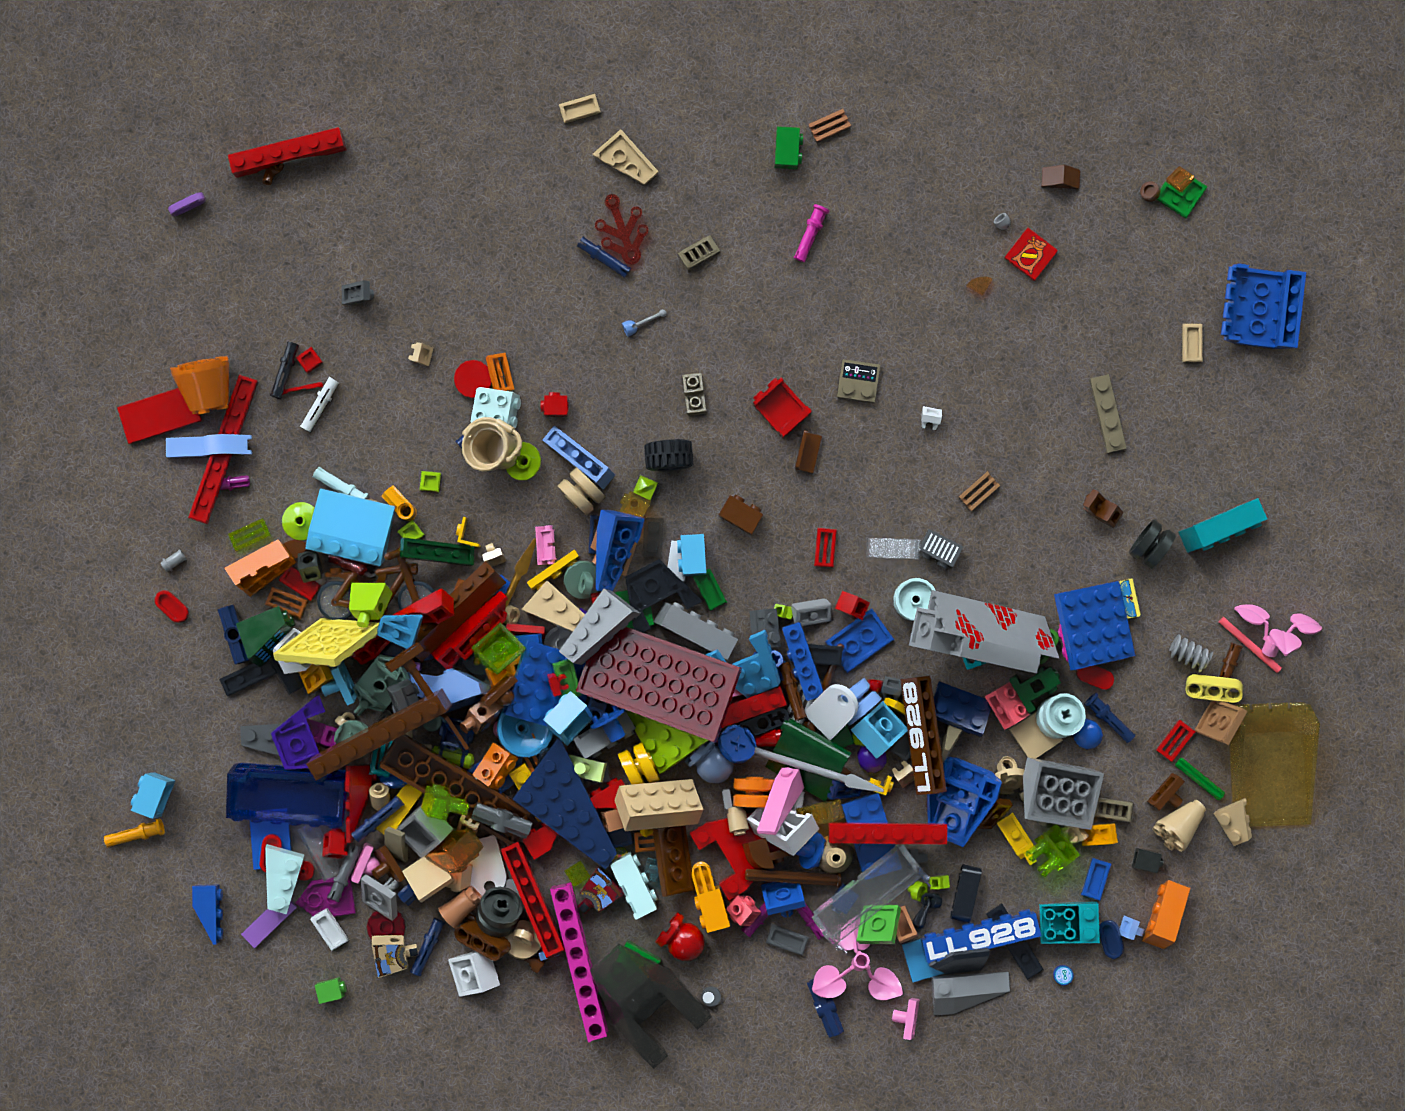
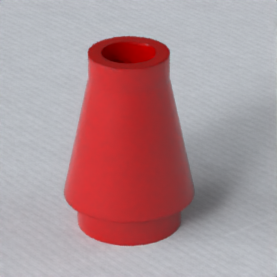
[755,728,782,747]

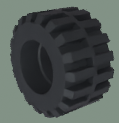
[644,439,694,471]

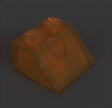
[425,829,484,873]

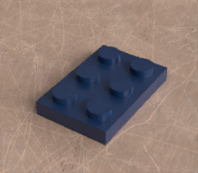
[933,681,991,737]

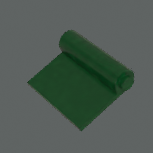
[765,719,852,801]

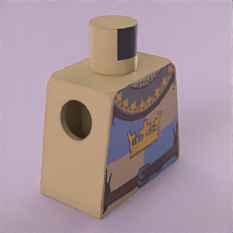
[372,935,418,978]

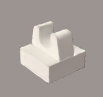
[921,406,942,430]

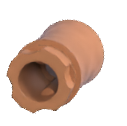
[438,886,482,928]

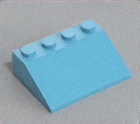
[305,489,395,566]

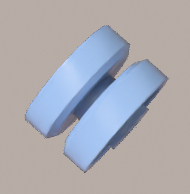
[841,678,882,725]

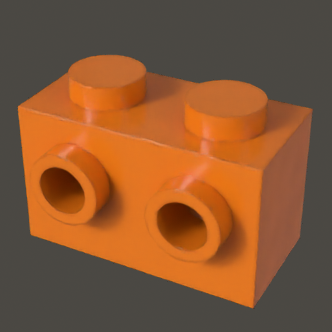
[472,742,518,791]

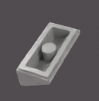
[791,599,832,626]

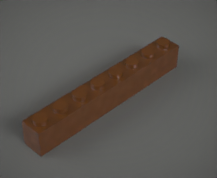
[306,688,452,780]

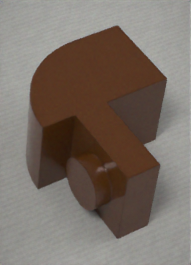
[1083,489,1124,528]
[743,838,790,870]

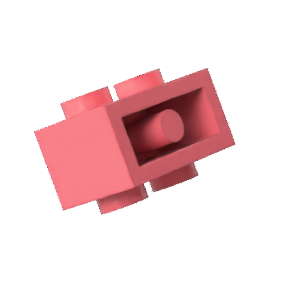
[985,682,1030,730]

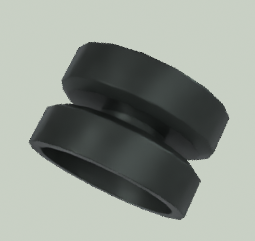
[1129,519,1176,569]
[476,886,523,938]

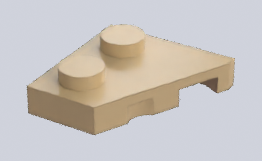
[1214,798,1252,846]

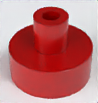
[298,861,315,881]

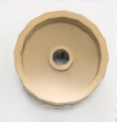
[558,467,606,515]

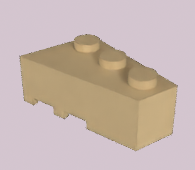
[522,581,585,632]

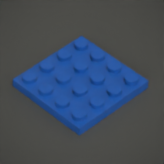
[1054,581,1135,671]
[503,639,587,727]

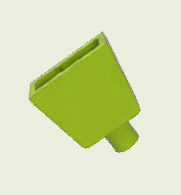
[349,583,392,628]

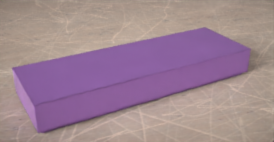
[241,901,297,948]

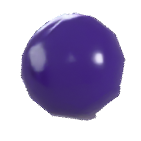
[857,746,887,773]

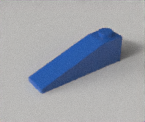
[596,510,645,591]

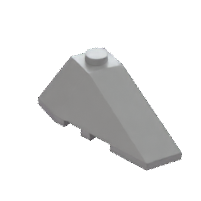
[931,972,1010,1015]

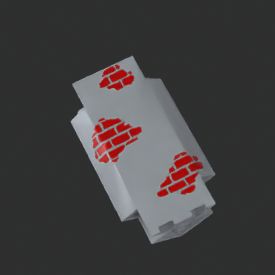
[909,590,1060,673]

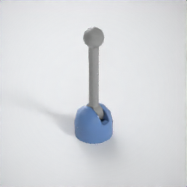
[622,309,666,337]

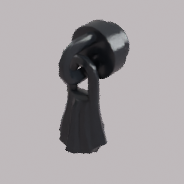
[912,893,942,929]

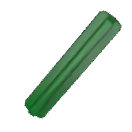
[1175,758,1225,800]

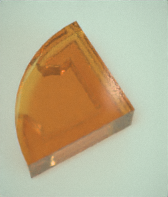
[966,276,993,296]

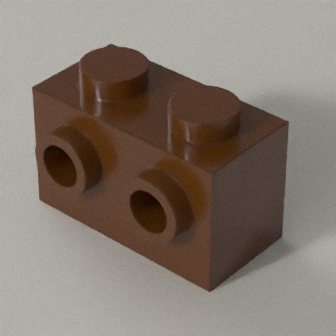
[718,494,763,535]

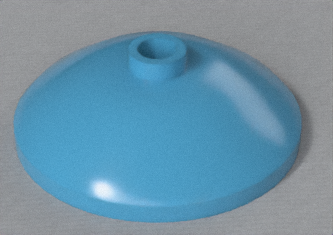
[497,708,553,757]

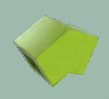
[774,604,793,620]
[929,875,950,889]

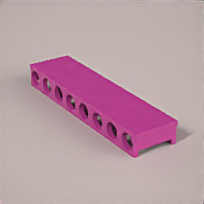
[550,882,608,1043]

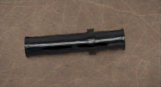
[270,341,299,399]

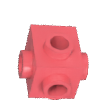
[726,895,761,926]

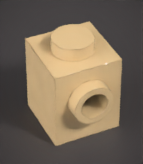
[445,860,473,892]

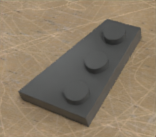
[240,724,281,755]

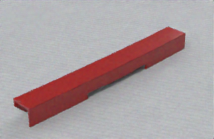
[282,382,323,395]

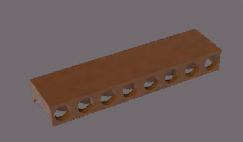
[379,734,531,845]

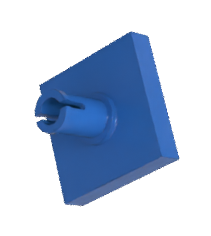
[761,882,806,917]

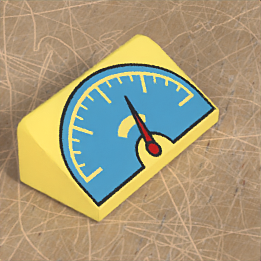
[1119,579,1141,619]

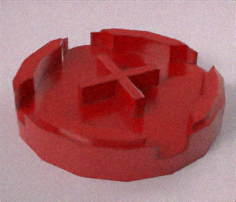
[454,360,492,398]

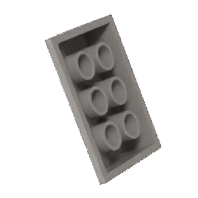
[1023,757,1104,830]

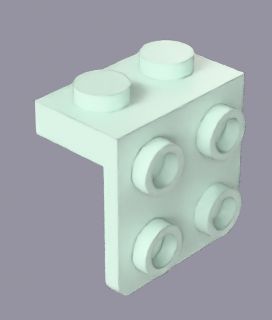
[471,387,521,428]

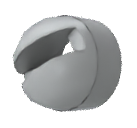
[994,213,1011,230]

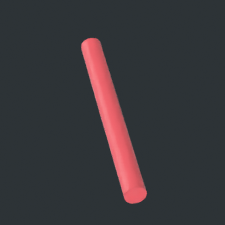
[1219,617,1282,673]

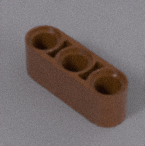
[454,920,511,961]

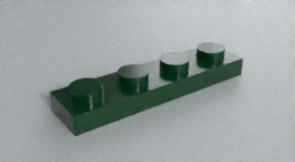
[400,538,474,566]

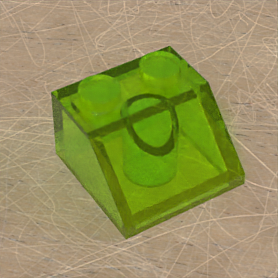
[471,622,527,675]

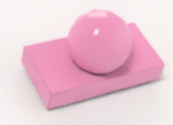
[351,843,380,884]

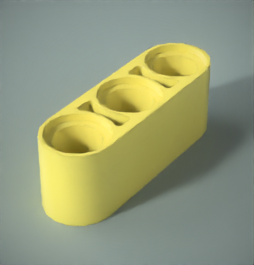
[1186,674,1243,703]

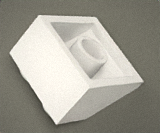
[448,951,500,997]

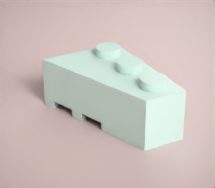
[266,844,304,914]

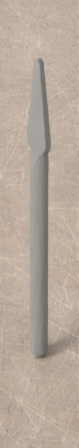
[754,747,884,792]

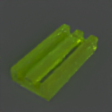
[228,518,271,552]

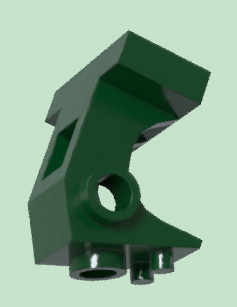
[1009,666,1061,713]

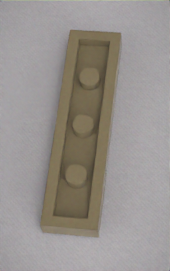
[1089,374,1126,453]

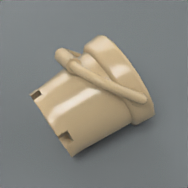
[462,417,522,472]

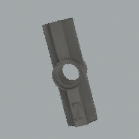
[471,802,532,838]

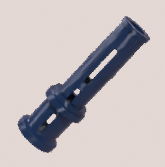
[1084,693,1135,743]

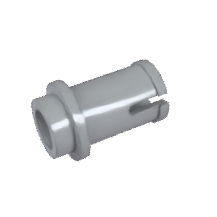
[161,549,187,572]

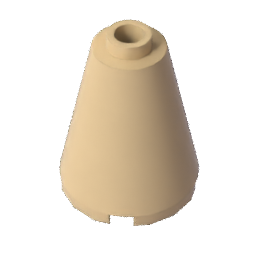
[819,836,853,874]

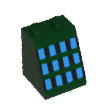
[236,606,296,667]

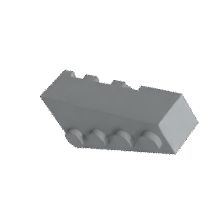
[559,589,641,665]
[654,602,738,660]

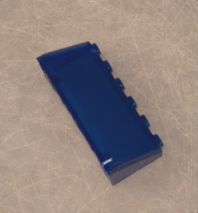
[226,763,347,829]

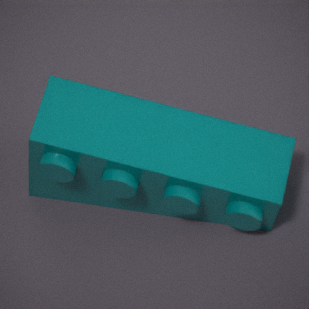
[1178,498,1267,553]

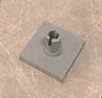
[361,874,399,921]

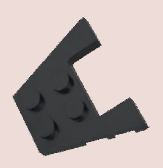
[625,559,702,632]

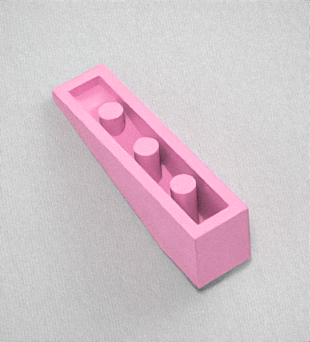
[757,768,804,835]

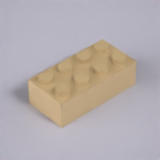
[615,779,703,831]

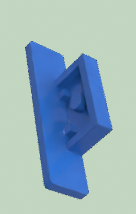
[782,622,824,701]

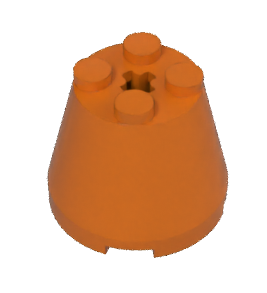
[170,356,229,414]

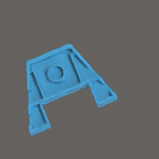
[705,630,781,698]

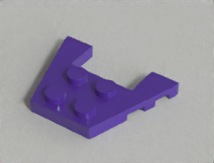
[271,695,346,769]

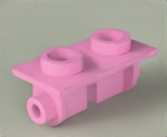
[535,525,557,565]

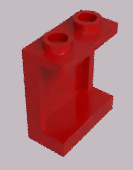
[752,377,812,438]

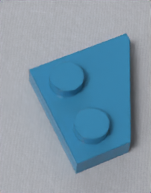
[377,615,423,649]

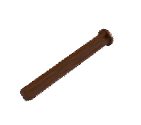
[745,869,841,888]

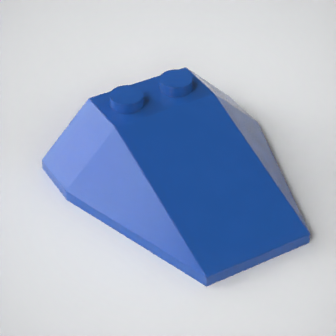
[927,757,1002,847]

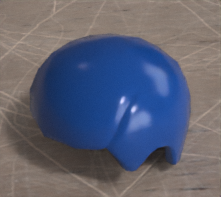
[1072,718,1103,750]

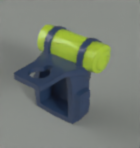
[432,717,475,769]

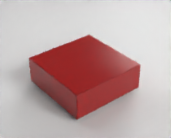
[296,347,323,374]

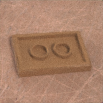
[1195,700,1247,746]

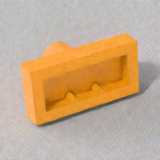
[1082,823,1118,846]

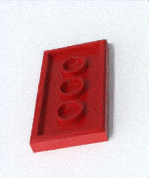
[117,388,202,444]

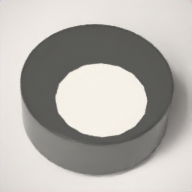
[701,986,721,1006]

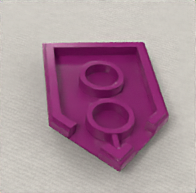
[295,876,356,917]

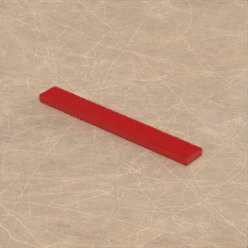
[188,375,258,525]

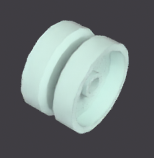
[893,578,936,621]
[1036,693,1086,739]

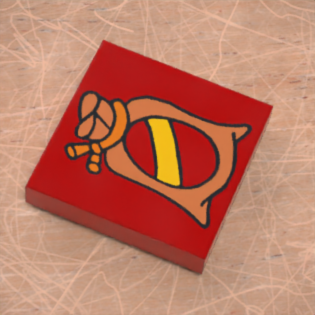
[1004,228,1058,281]

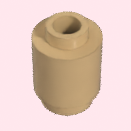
[369,783,390,811]
[727,806,749,836]

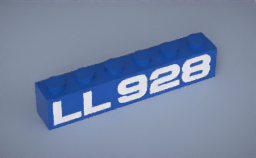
[920,909,1041,964]

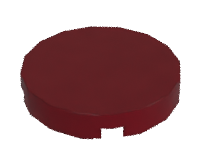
[367,911,406,940]

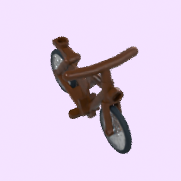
[317,545,435,622]

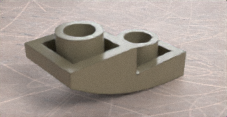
[682,373,707,416]
[384,827,408,862]

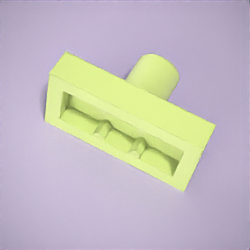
[569,755,607,782]

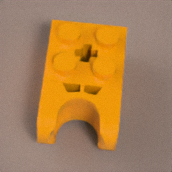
[692,861,730,933]

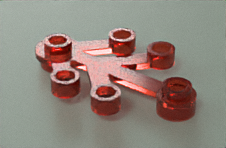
[595,194,649,265]

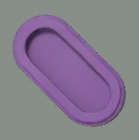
[168,192,206,216]

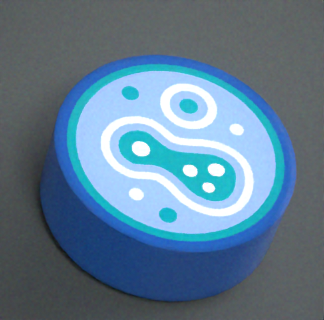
[1053,965,1073,985]

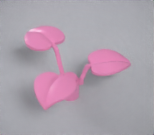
[1234,605,1322,657]
[812,915,902,1001]

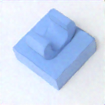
[1119,916,1144,940]

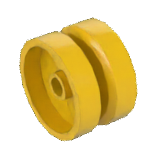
[618,742,660,785]

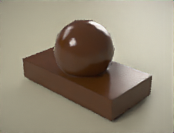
[480,673,518,707]

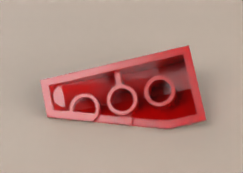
[345,765,378,843]

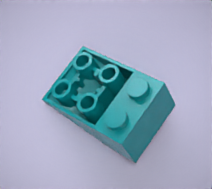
[1039,902,1100,944]

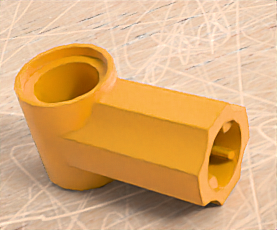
[381,485,417,521]

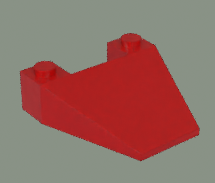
[689,812,780,900]

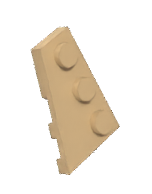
[592,129,659,186]

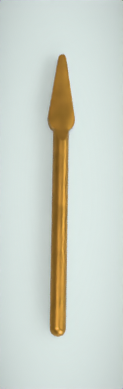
[473,538,536,666]

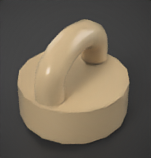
[503,606,520,624]
[335,712,355,726]

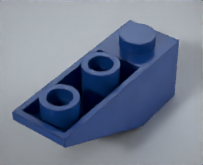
[192,884,223,945]

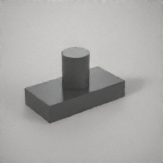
[342,280,374,305]

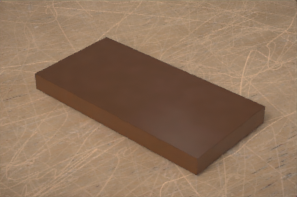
[652,825,695,897]

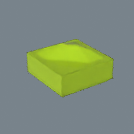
[633,475,658,501]

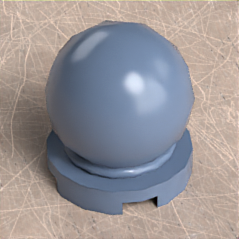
[684,741,734,784]

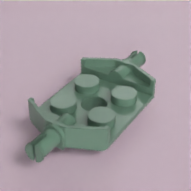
[353,649,410,716]

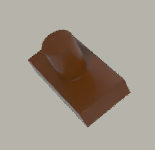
[1147,773,1185,811]
[371,845,406,883]

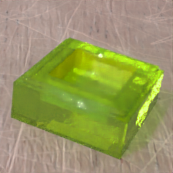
[564,860,591,887]

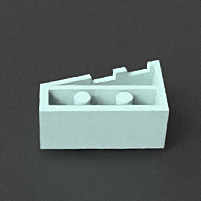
[610,851,658,919]

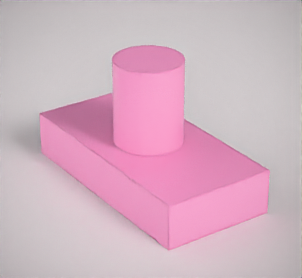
[892,998,920,1040]

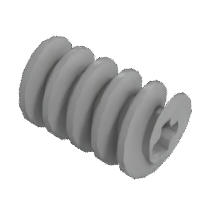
[1169,634,1213,672]

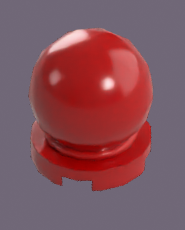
[655,912,705,961]

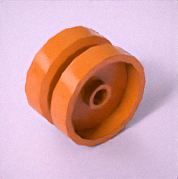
[733,777,775,807]

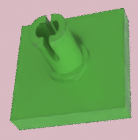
[856,905,901,944]

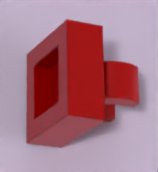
[547,673,569,697]

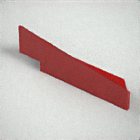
[431,591,508,670]

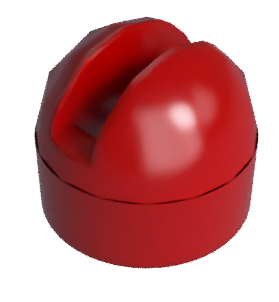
[868,679,883,693]

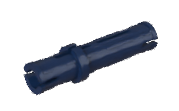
[577,236,631,278]
[351,795,404,842]
[410,918,445,976]

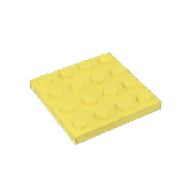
[273,618,379,667]

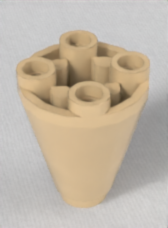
[1152,800,1206,852]

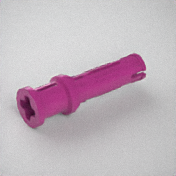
[794,204,830,263]

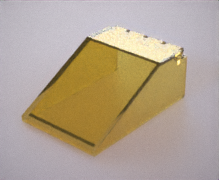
[1229,702,1320,827]

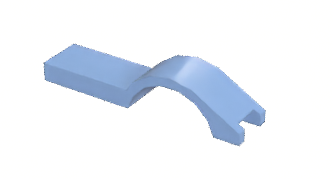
[166,434,252,458]

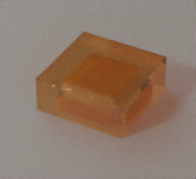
[1166,166,1194,192]

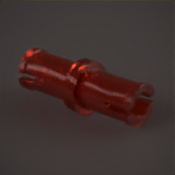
[328,554,367,576]

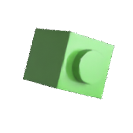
[315,977,347,1004]

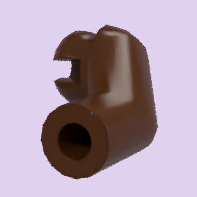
[262,163,284,185]

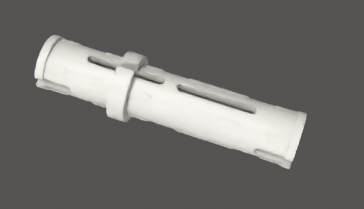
[300,377,339,432]

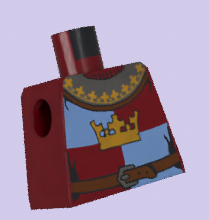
[578,866,624,914]

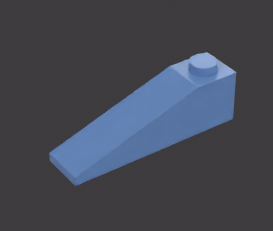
[543,426,615,490]

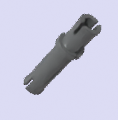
[327,844,362,902]

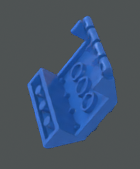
[1221,264,1306,349]

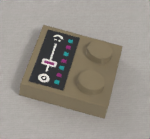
[837,359,880,403]

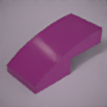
[307,718,338,747]

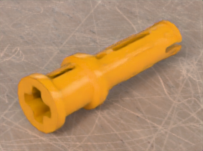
[104,818,165,848]

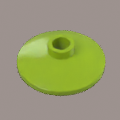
[506,442,541,480]
[282,502,315,540]

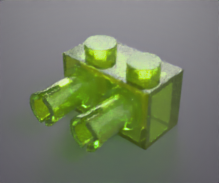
[421,784,469,821]
[1025,824,1080,877]

